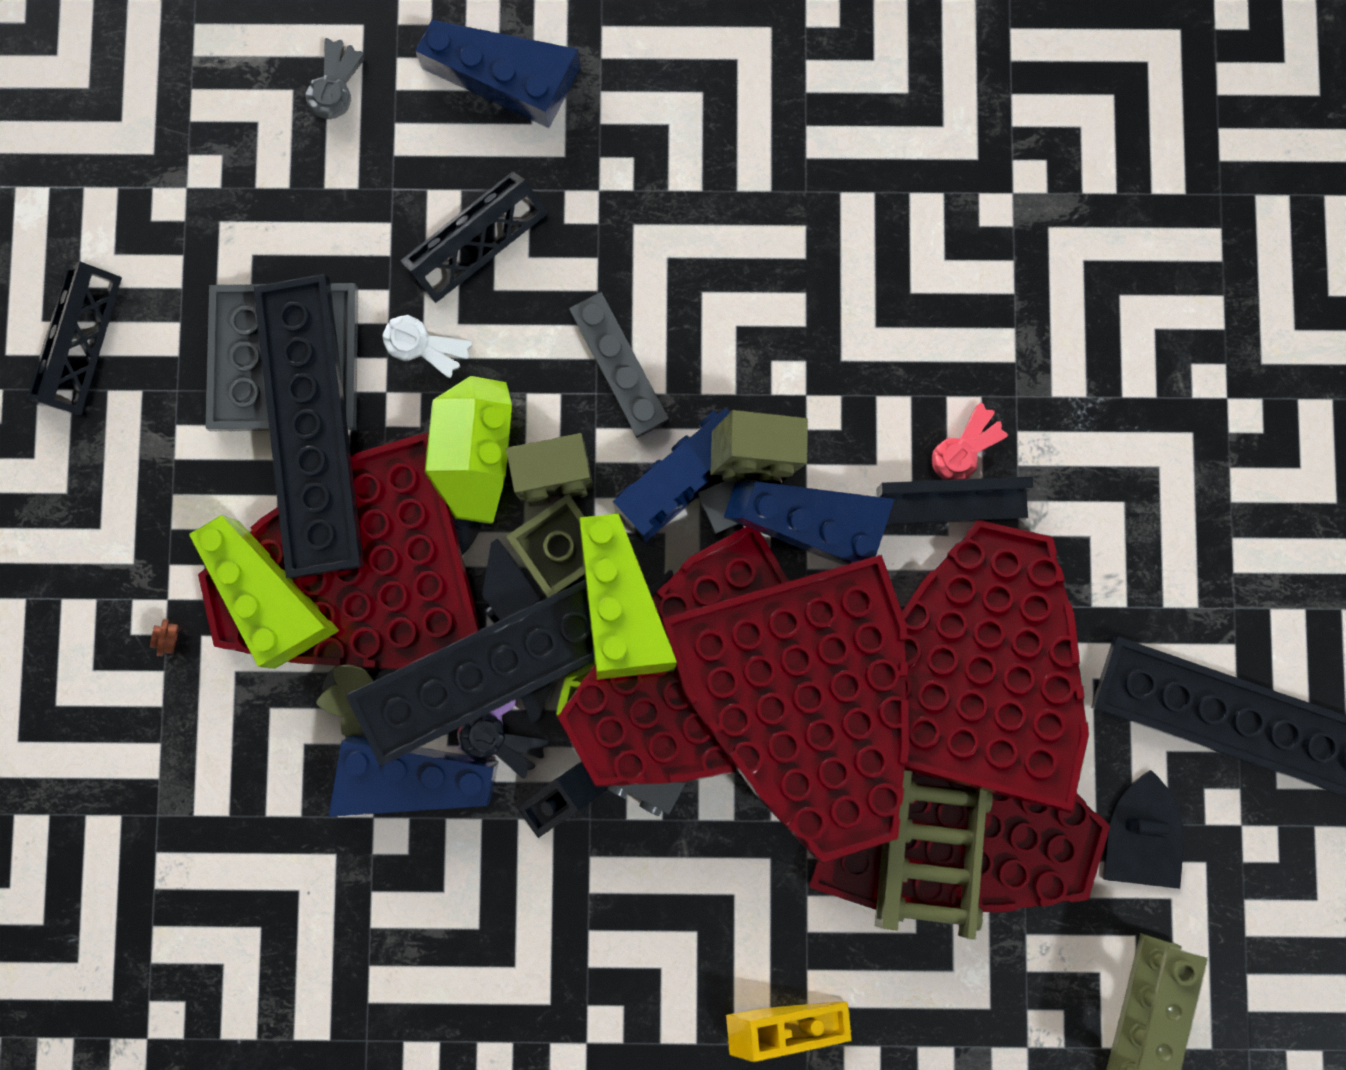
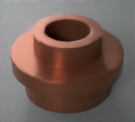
[150,619,178,657]

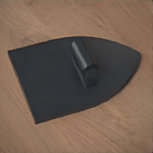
[1103,770,1184,889]

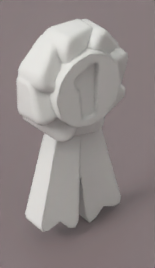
[383,315,472,379]

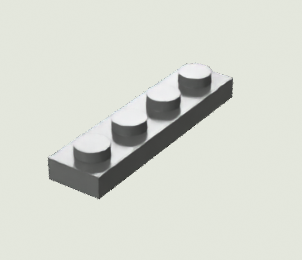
[569,292,669,438]

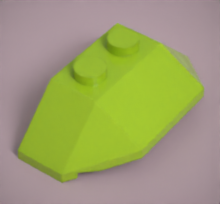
[425,376,512,524]

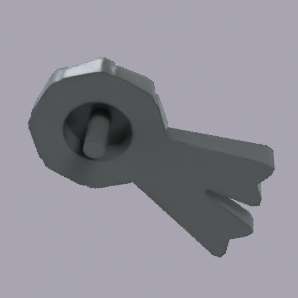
[305,38,364,120]

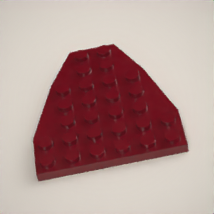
[198,432,481,669]
[902,520,1089,813]
[557,527,790,787]
[661,555,909,863]
[808,770,1110,912]

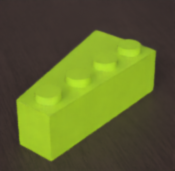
[580,513,677,680]
[189,515,340,669]

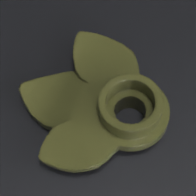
[316,665,373,736]

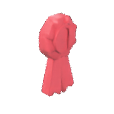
[932,402,1008,480]

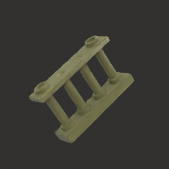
[874,771,992,940]
[1106,933,1208,1070]

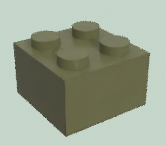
[710,410,808,485]
[506,433,594,507]
[506,493,586,598]

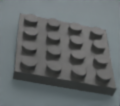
[206,283,358,432]

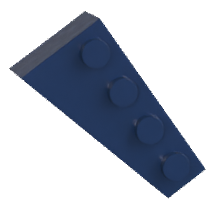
[415,20,581,128]
[613,408,730,544]
[723,481,895,566]
[328,736,499,817]

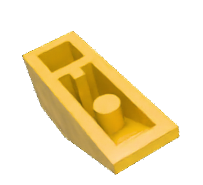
[726,1001,852,1062]

